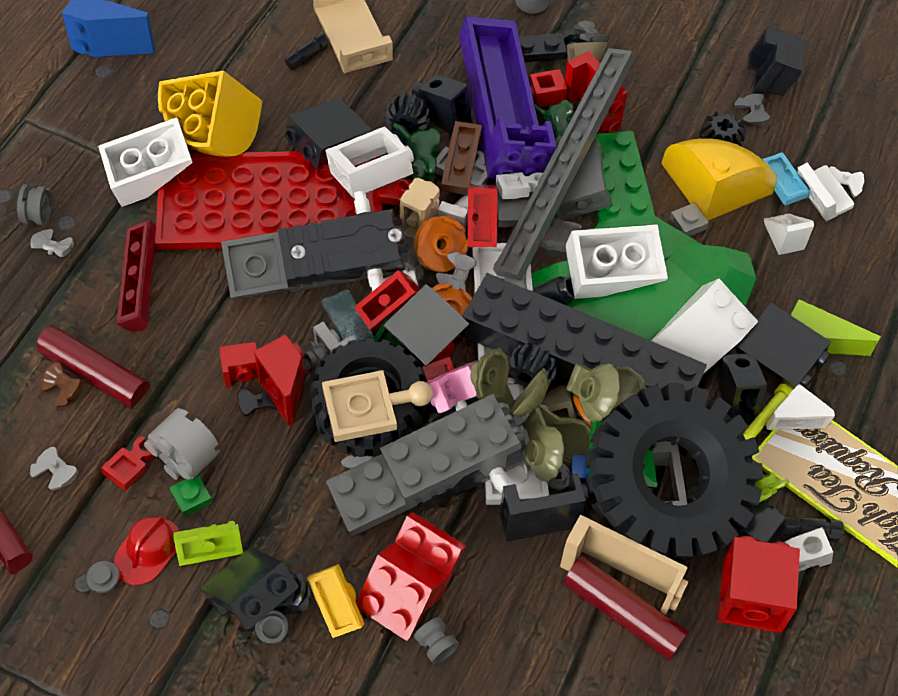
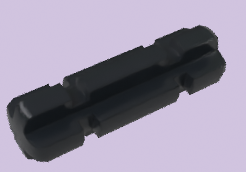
[284,33,329,70]
[782,516,844,539]

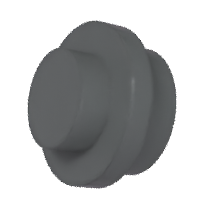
[86,561,120,593]
[255,610,288,643]

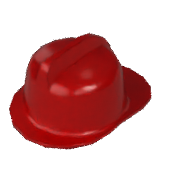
[114,516,180,585]

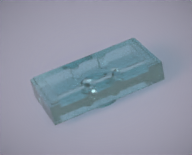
[322,290,373,342]

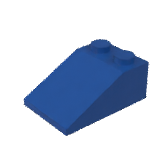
[62,0,156,57]

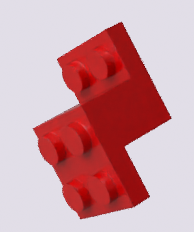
[356,512,466,642]

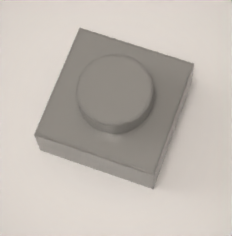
[669,203,709,236]

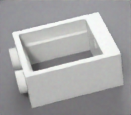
[326,127,414,198]

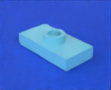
[762,152,810,206]

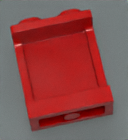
[564,51,628,134]

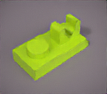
[173,521,243,566]

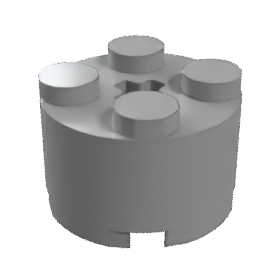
[144,408,220,480]

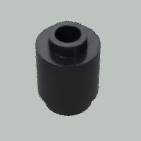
[533,276,574,305]

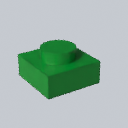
[169,475,213,517]

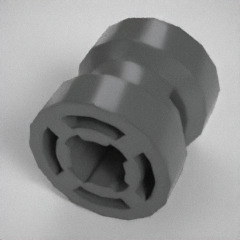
[414,617,459,664]

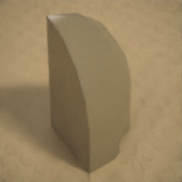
[567,42,607,61]
[541,383,578,419]

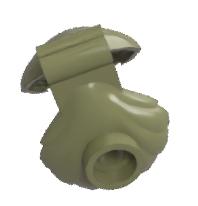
[470,348,548,417]
[566,364,646,422]
[523,404,591,482]

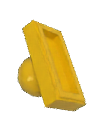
[307,564,365,638]

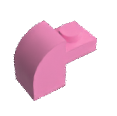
[426,360,477,413]

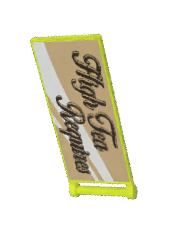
[743,384,898,568]

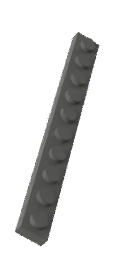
[493,48,635,281]

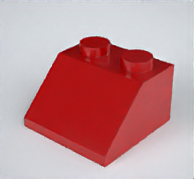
[254,335,306,426]

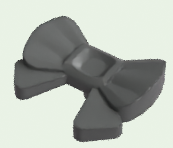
[572,21,609,42]
[734,94,770,126]

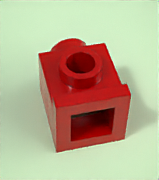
[529,69,568,107]
[219,342,258,388]

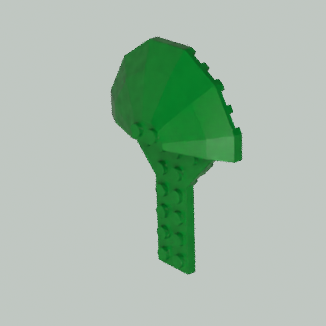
[531,131,756,341]

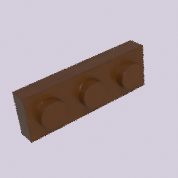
[441,121,482,195]

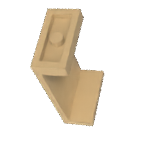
[313,0,393,73]
[560,515,689,615]

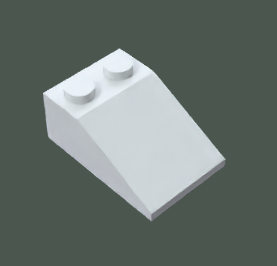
[98,117,193,207]
[566,225,668,299]
[651,278,758,373]

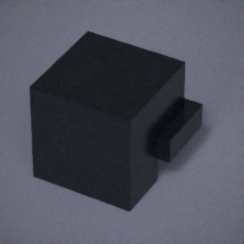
[747,27,805,96]

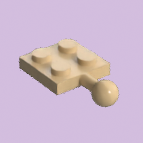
[322,370,433,442]

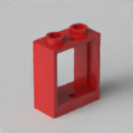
[468,185,497,247]

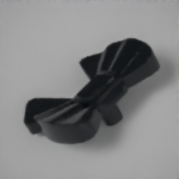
[238,381,277,416]

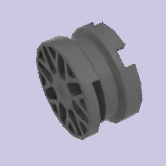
[17,184,52,225]

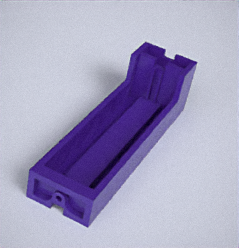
[459,16,557,179]

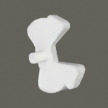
[829,167,864,198]

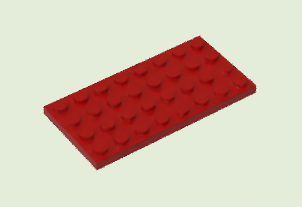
[155,151,382,250]

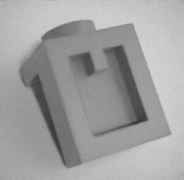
[313,322,356,356]

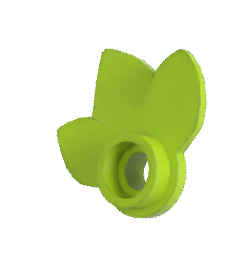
[755,473,790,503]

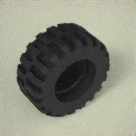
[311,338,427,458]

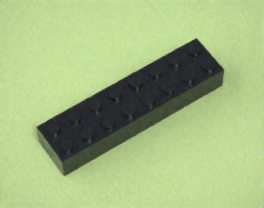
[460,273,707,391]

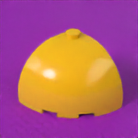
[158,71,263,157]
[661,139,777,221]

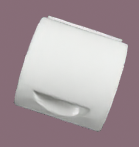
[784,527,833,571]

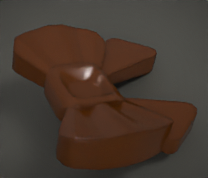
[41,362,83,407]

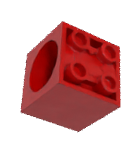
[717,536,800,633]

